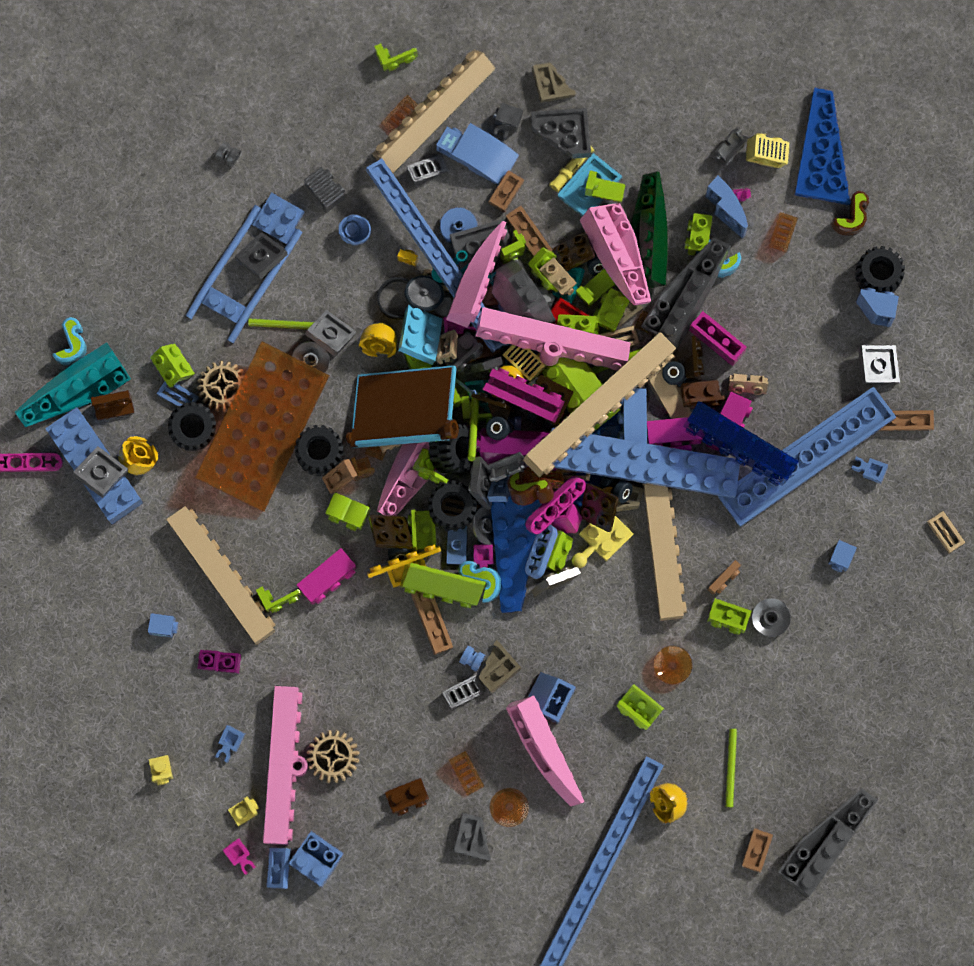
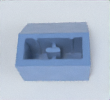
[856,288,899,327]
[528,672,576,724]
[289,831,344,887]

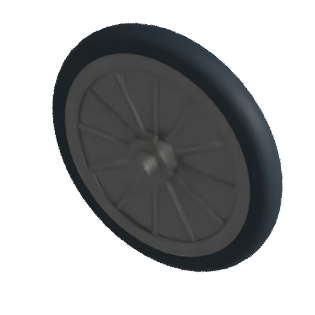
[404,275,444,311]

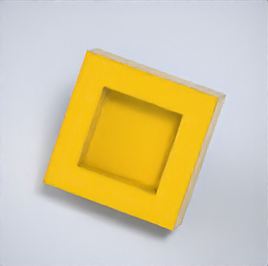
[397,249,418,267]

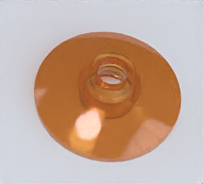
[653,646,692,685]
[490,788,529,827]

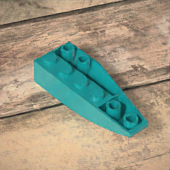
[15,342,131,427]

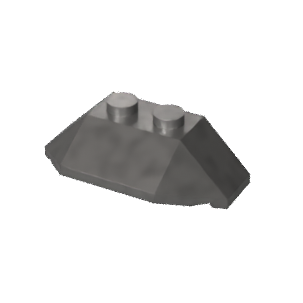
[492,259,555,323]

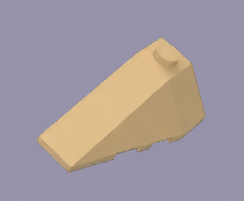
[647,354,692,419]

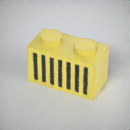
[746,133,789,168]
[503,345,547,382]

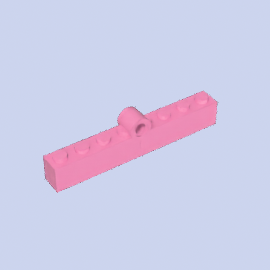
[476,307,630,371]
[263,686,308,845]

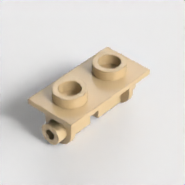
[539,257,577,295]
[728,373,768,395]

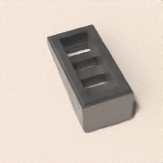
[407,154,449,186]
[442,675,485,711]

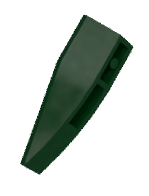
[631,171,668,288]

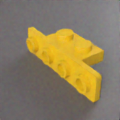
[367,544,441,588]

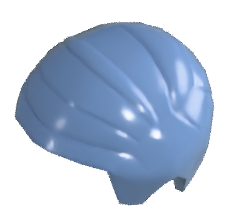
[339,214,371,245]

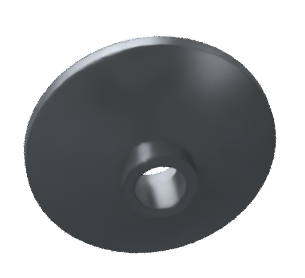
[292,341,330,378]
[472,507,494,545]
[752,598,791,637]

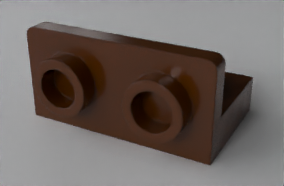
[680,380,725,409]
[91,390,134,421]
[385,778,429,816]

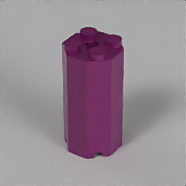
[476,428,556,473]

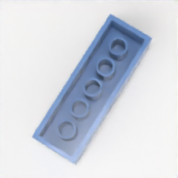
[45,407,143,524]

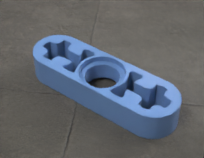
[525,524,558,579]

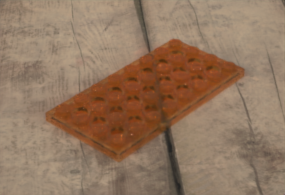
[195,341,330,512]

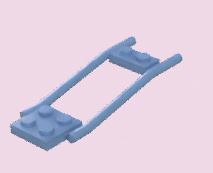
[185,192,304,344]

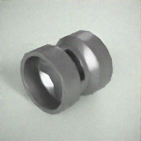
[215,141,241,167]

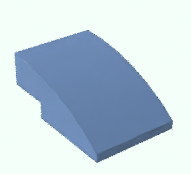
[452,123,519,186]
[705,176,748,239]

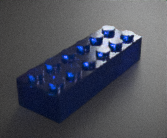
[683,401,799,486]

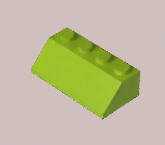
[542,357,620,431]
[400,563,486,609]

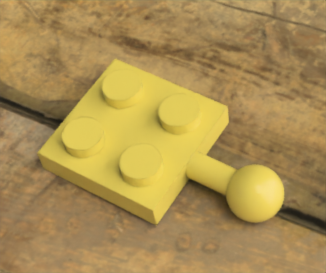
[572,516,634,568]

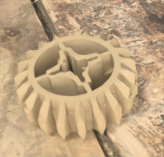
[197,361,249,412]
[307,730,359,783]

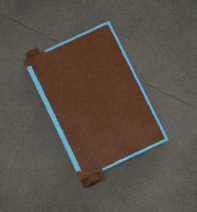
[346,365,459,448]

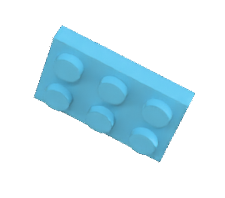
[557,153,622,216]
[398,305,443,365]

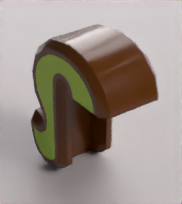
[831,191,869,236]
[507,472,554,506]

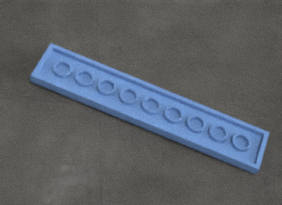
[718,386,896,527]
[551,428,740,498]

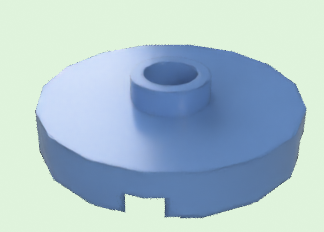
[440,208,477,243]

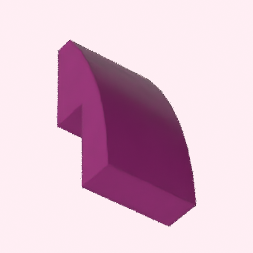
[197,650,241,674]

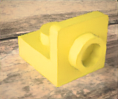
[149,755,173,785]
[228,797,259,827]

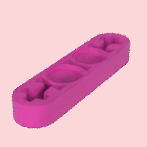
[0,453,63,472]
[526,476,586,534]

